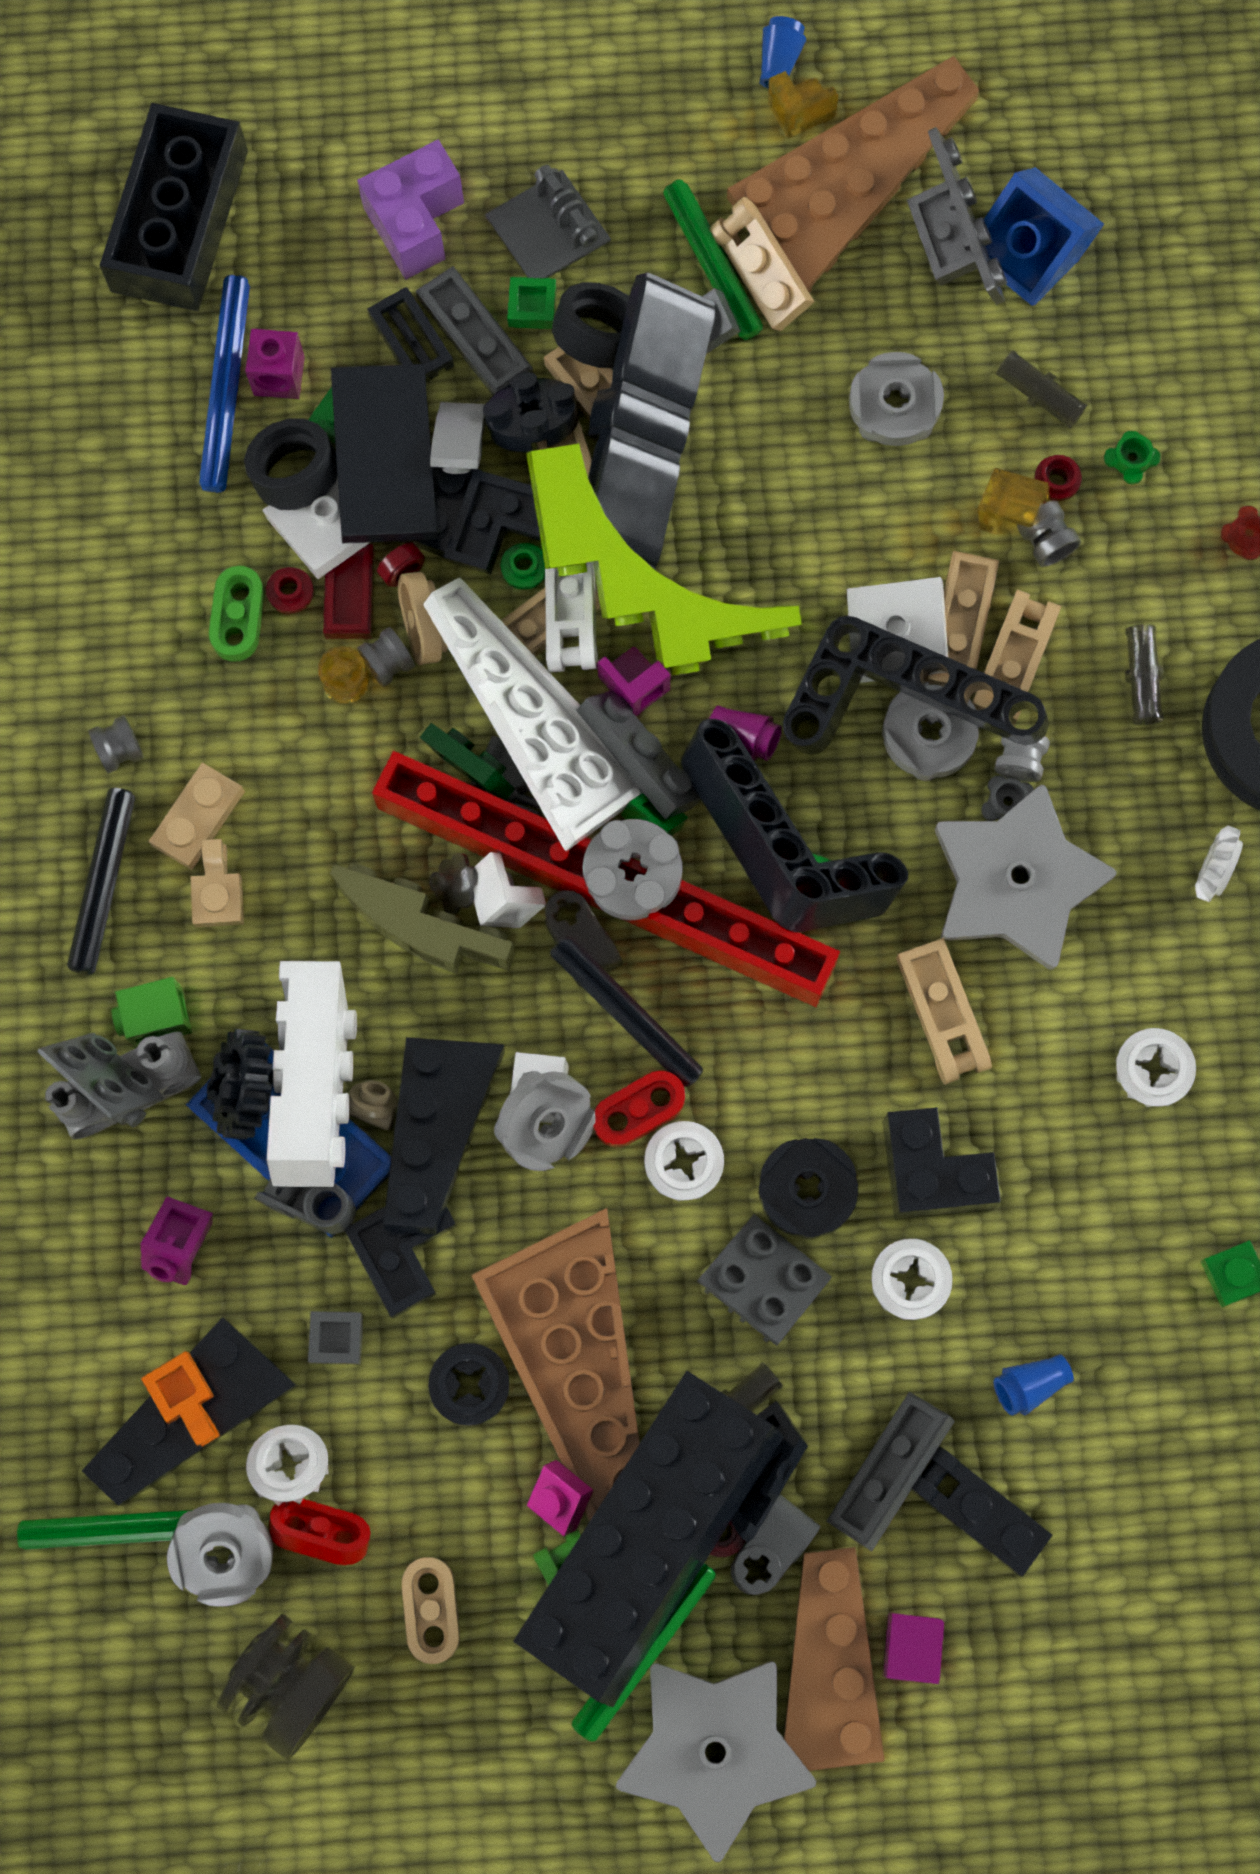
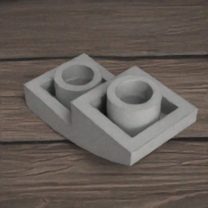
[430,402,486,474]

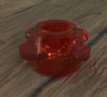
[1220,506,1260,560]

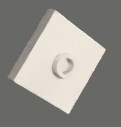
[263,476,370,579]
[847,577,948,683]

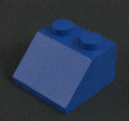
[983,167,1104,306]

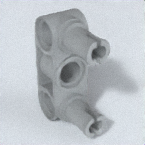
[45,1032,202,1140]

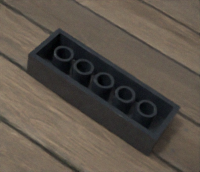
[513,1371,784,1707]

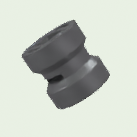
[1017,501,1081,567]

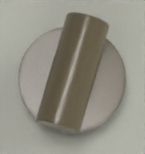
[349,1080,398,1131]

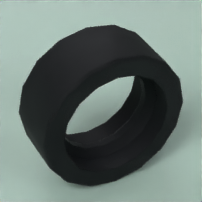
[552,282,629,368]
[244,418,337,510]

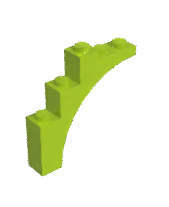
[526,443,802,675]

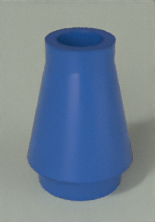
[759,16,806,90]
[993,1354,1074,1416]

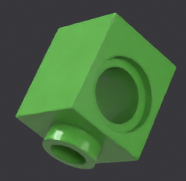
[111,977,192,1048]

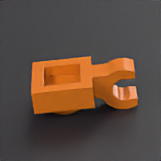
[141,1351,220,1447]

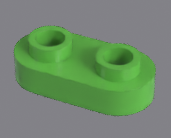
[209,566,265,662]

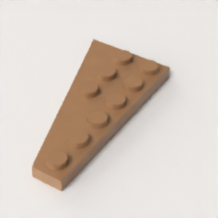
[727,56,979,293]
[471,1208,640,1521]

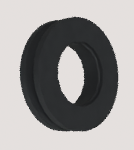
[1202,639,1260,810]

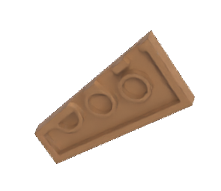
[784,1547,885,1771]

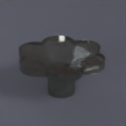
[429,853,478,914]

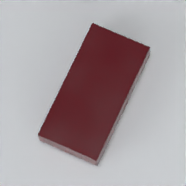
[323,544,375,639]

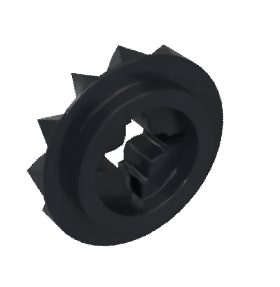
[428,1343,510,1425]

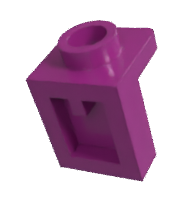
[141,1196,213,1285]

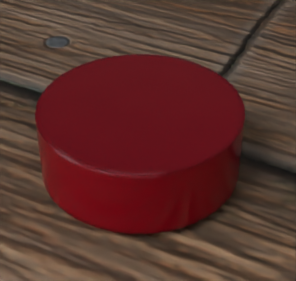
[377,542,425,587]

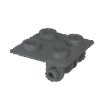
[485,165,611,278]
[37,1033,165,1128]
[697,1214,832,1346]

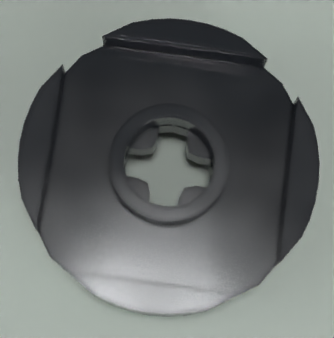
[483,372,579,452]
[758,1138,858,1240]

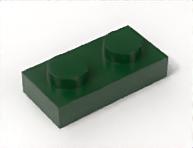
[419,722,515,801]

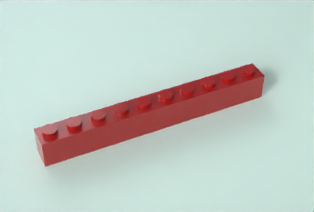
[372,750,840,1008]

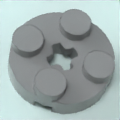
[849,352,944,446]
[882,682,979,781]
[583,819,683,920]
[494,1071,595,1171]
[167,1503,273,1607]

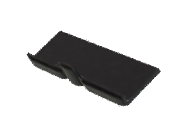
[588,272,715,570]

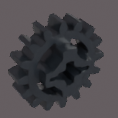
[207,1029,274,1140]

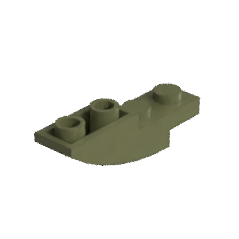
[331,863,515,974]

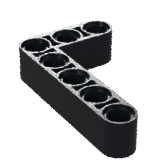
[783,616,1049,755]
[681,719,908,932]

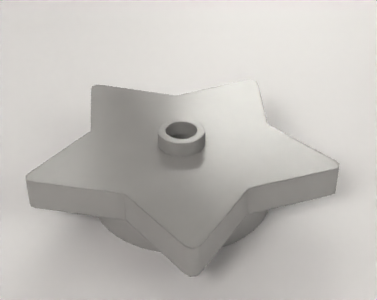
[934,785,1116,970]
[616,1661,816,1862]

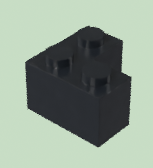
[882,1107,1001,1220]

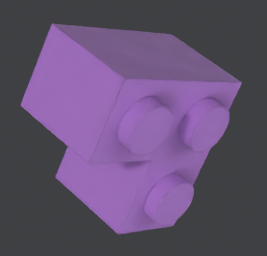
[357,139,464,280]

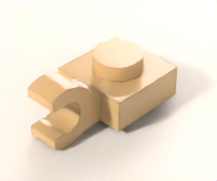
[191,839,244,928]

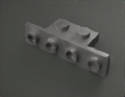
[907,127,1007,305]

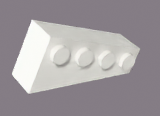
[267,961,357,1187]

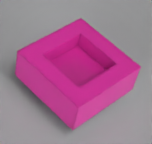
[527,1460,593,1536]

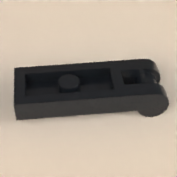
[911,1446,1053,1577]

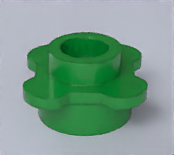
[1104,431,1161,485]

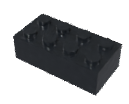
[99,103,248,312]

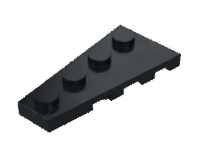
[383,1037,505,1235]
[82,1317,298,1506]

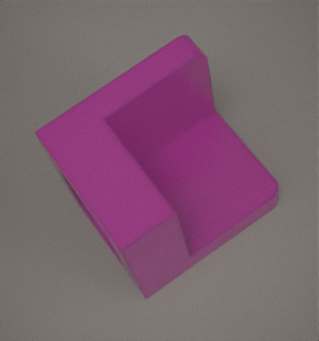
[597,647,671,716]
[882,1612,944,1684]

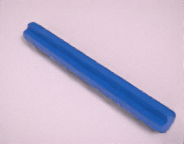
[199,275,250,493]

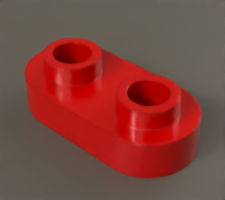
[593,1070,685,1147]
[268,1499,371,1566]

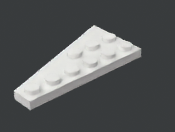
[423,577,643,851]

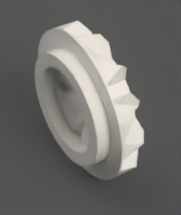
[1195,825,1243,902]
[1115,1028,1196,1107]
[644,1121,724,1201]
[872,1239,952,1320]
[246,1425,329,1506]

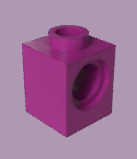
[245,328,305,399]

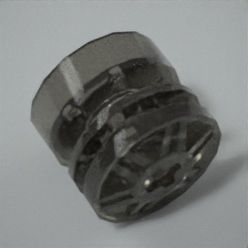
[216,1614,356,1760]

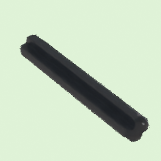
[67,788,135,975]
[550,936,703,1087]

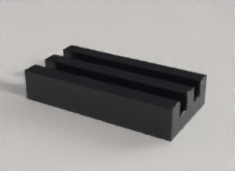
[367,287,454,380]

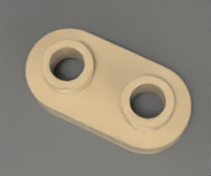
[398,572,448,665]
[401,1557,460,1664]

